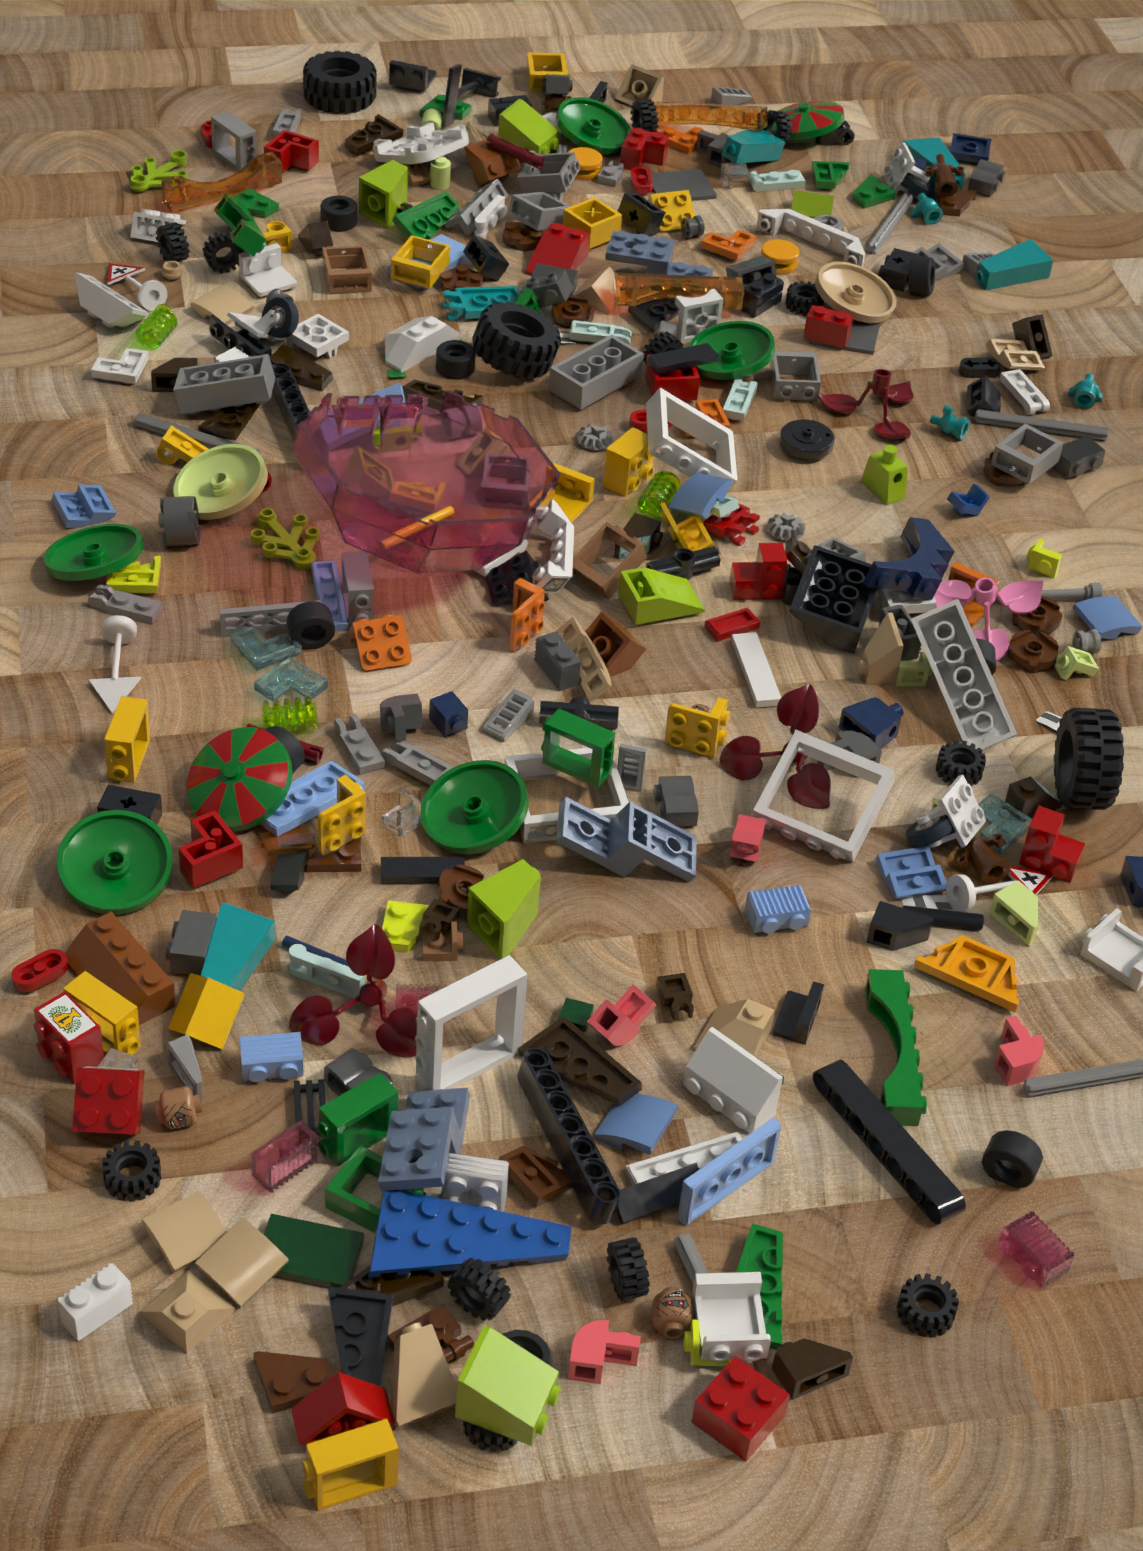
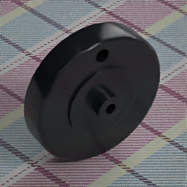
[779,419,835,460]

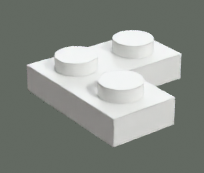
[91,348,149,384]

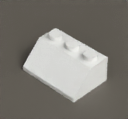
[683,1027,783,1133]

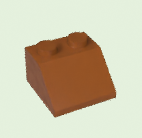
[464,136,521,186]
[585,612,646,677]

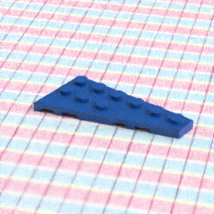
[368,1190,572,1278]

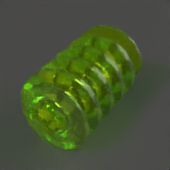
[135,304,178,349]
[638,470,681,520]
[261,696,318,731]

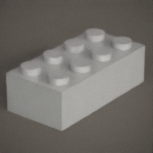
[549,335,644,410]
[174,354,275,415]

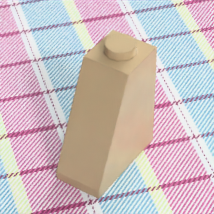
[391,1322,457,1431]

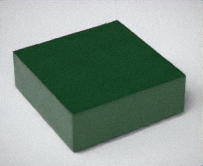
[558,998,594,1032]

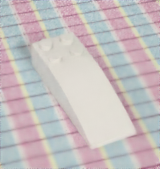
[911,599,1018,750]

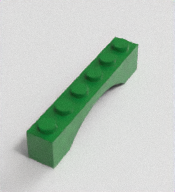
[214,193,266,257]
[865,969,927,1126]

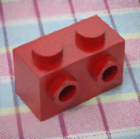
[803,305,854,348]

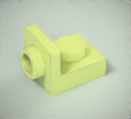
[1054,646,1099,680]
[896,652,933,687]

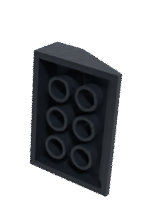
[789,545,877,653]

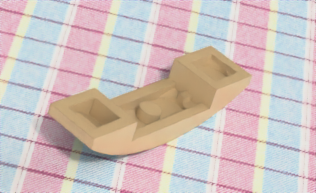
[555,617,611,702]

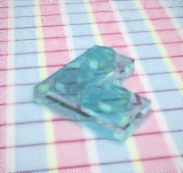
[231,626,302,671]
[254,657,328,702]
[978,793,1032,854]

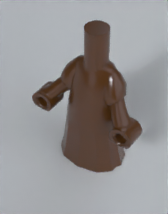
[925,154,964,197]
[956,833,1010,885]

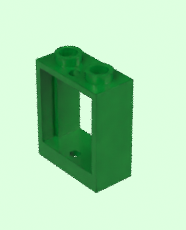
[541,709,616,788]
[317,1073,399,1167]
[325,1145,426,1233]

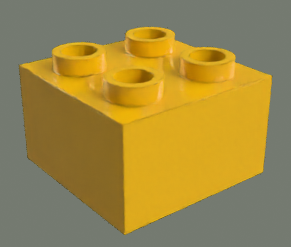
[563,197,622,249]
[603,427,656,497]

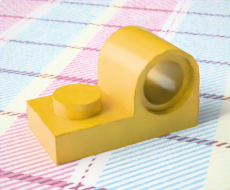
[263,221,292,252]
[156,425,208,465]

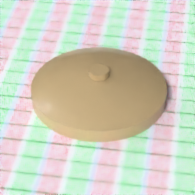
[815,262,897,323]

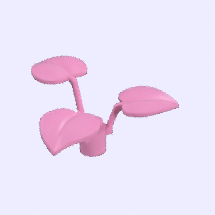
[934,578,1043,661]

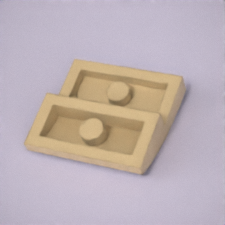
[190,285,254,325]
[986,339,1045,370]
[141,1191,227,1273]
[195,1217,289,1308]

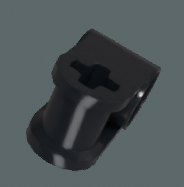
[815,120,855,146]
[782,564,802,606]

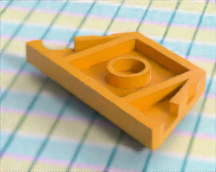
[914,935,1019,1012]

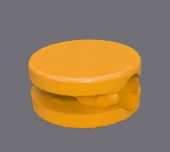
[567,147,602,180]
[760,239,799,274]

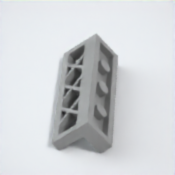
[444,179,509,236]
[218,600,321,638]

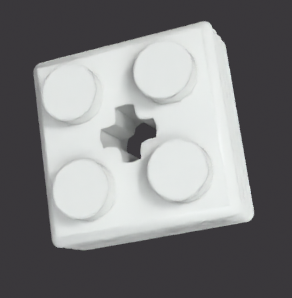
[441,1153,509,1212]

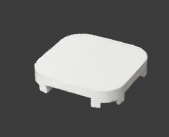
[373,123,469,164]

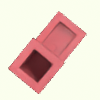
[730,814,766,862]
[587,985,657,1046]
[994,1016,1044,1086]
[568,1320,641,1384]

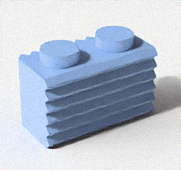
[745,884,811,933]
[239,1032,304,1082]

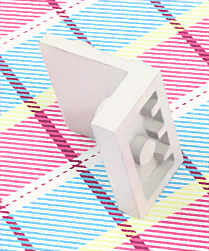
[131,209,186,242]
[239,243,297,297]

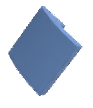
[668,473,733,519]
[51,485,116,528]
[1072,596,1143,640]
[875,846,947,899]
[594,1093,678,1155]

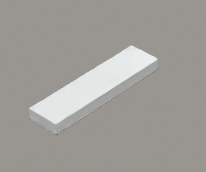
[731,632,781,708]
[625,1132,742,1185]

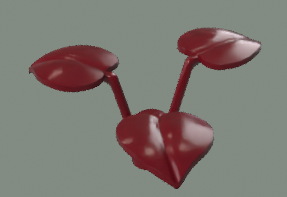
[818,369,914,439]
[719,684,831,809]
[289,924,418,1057]

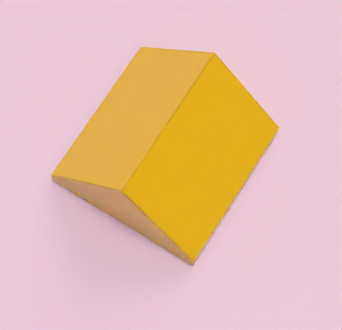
[168,973,245,1050]

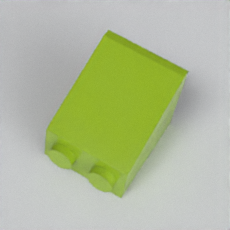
[498,99,560,154]
[359,160,408,229]
[467,859,541,960]
[455,1325,562,1446]

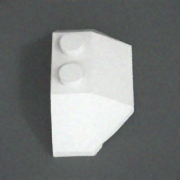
[75,272,148,328]
[385,316,462,373]

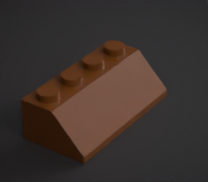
[65,912,176,1025]

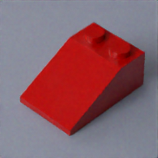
[525,223,590,275]

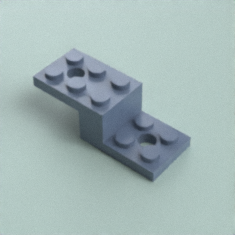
[605,231,713,297]
[556,796,697,882]
[378,1088,470,1191]

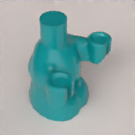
[910,193,943,225]
[1068,373,1103,409]
[929,405,970,440]

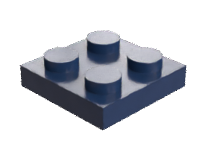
[950,133,991,165]

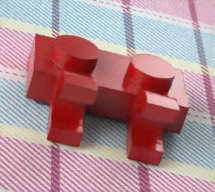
[703,503,760,546]

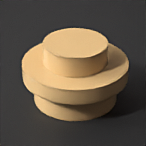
[161,261,183,280]

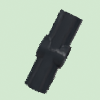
[646,546,721,580]
[539,697,619,729]

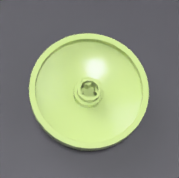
[173,444,268,520]

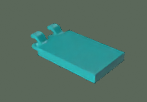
[441,286,521,321]

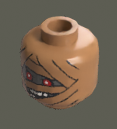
[155,1086,203,1130]
[652,1287,695,1339]

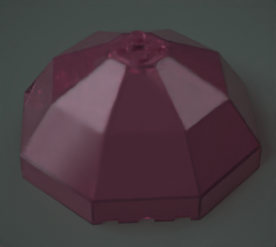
[292,390,560,574]

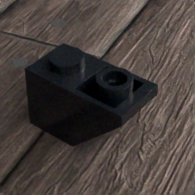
[866,901,934,951]

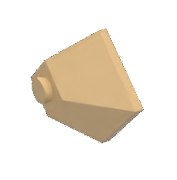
[858,613,903,685]
[693,999,775,1057]
[140,1270,235,1353]

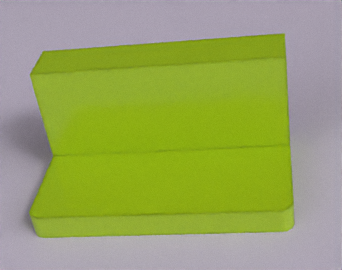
[791,190,834,218]

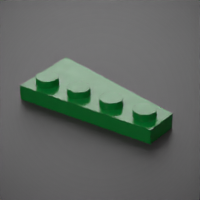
[392,191,460,240]
[736,1223,783,1350]

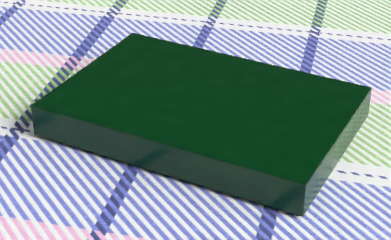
[263,1214,364,1288]

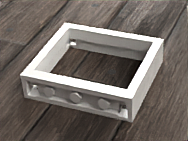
[646,388,738,491]
[753,730,895,862]
[505,748,629,843]
[414,955,528,1091]

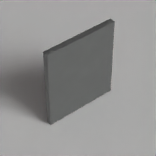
[651,169,717,201]
[810,319,881,355]

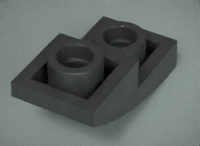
[270,847,309,893]

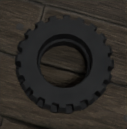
[303,50,377,114]
[472,302,561,379]
[1053,708,1124,810]

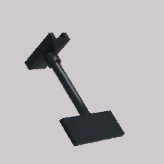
[441,64,501,127]

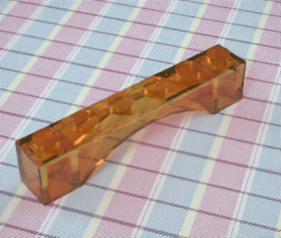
[654,101,768,130]
[161,152,282,212]
[613,273,744,310]

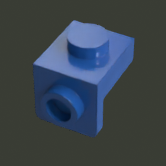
[947,484,990,516]

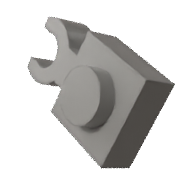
[596,161,624,187]

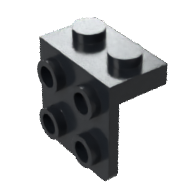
[389,60,436,92]
[485,550,549,607]

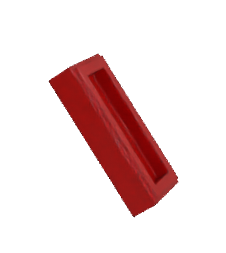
[705,607,760,642]

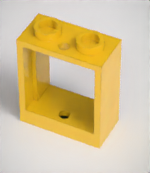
[526,53,568,92]
[391,235,450,289]
[104,696,151,783]
[63,971,141,1064]
[302,1419,399,1511]

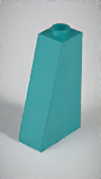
[722,126,785,163]
[903,137,965,189]
[976,239,1053,290]
[201,902,275,991]

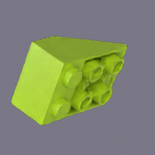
[618,567,705,625]

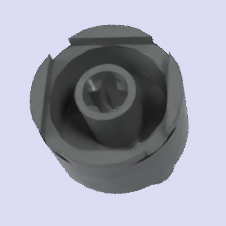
[159,496,201,547]

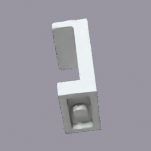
[1080,908,1143,992]
[692,1272,771,1362]

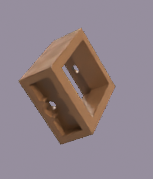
[322,245,372,294]
[572,521,647,599]

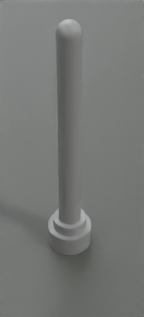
[995,583,1103,601]

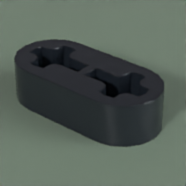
[958,358,1001,378]

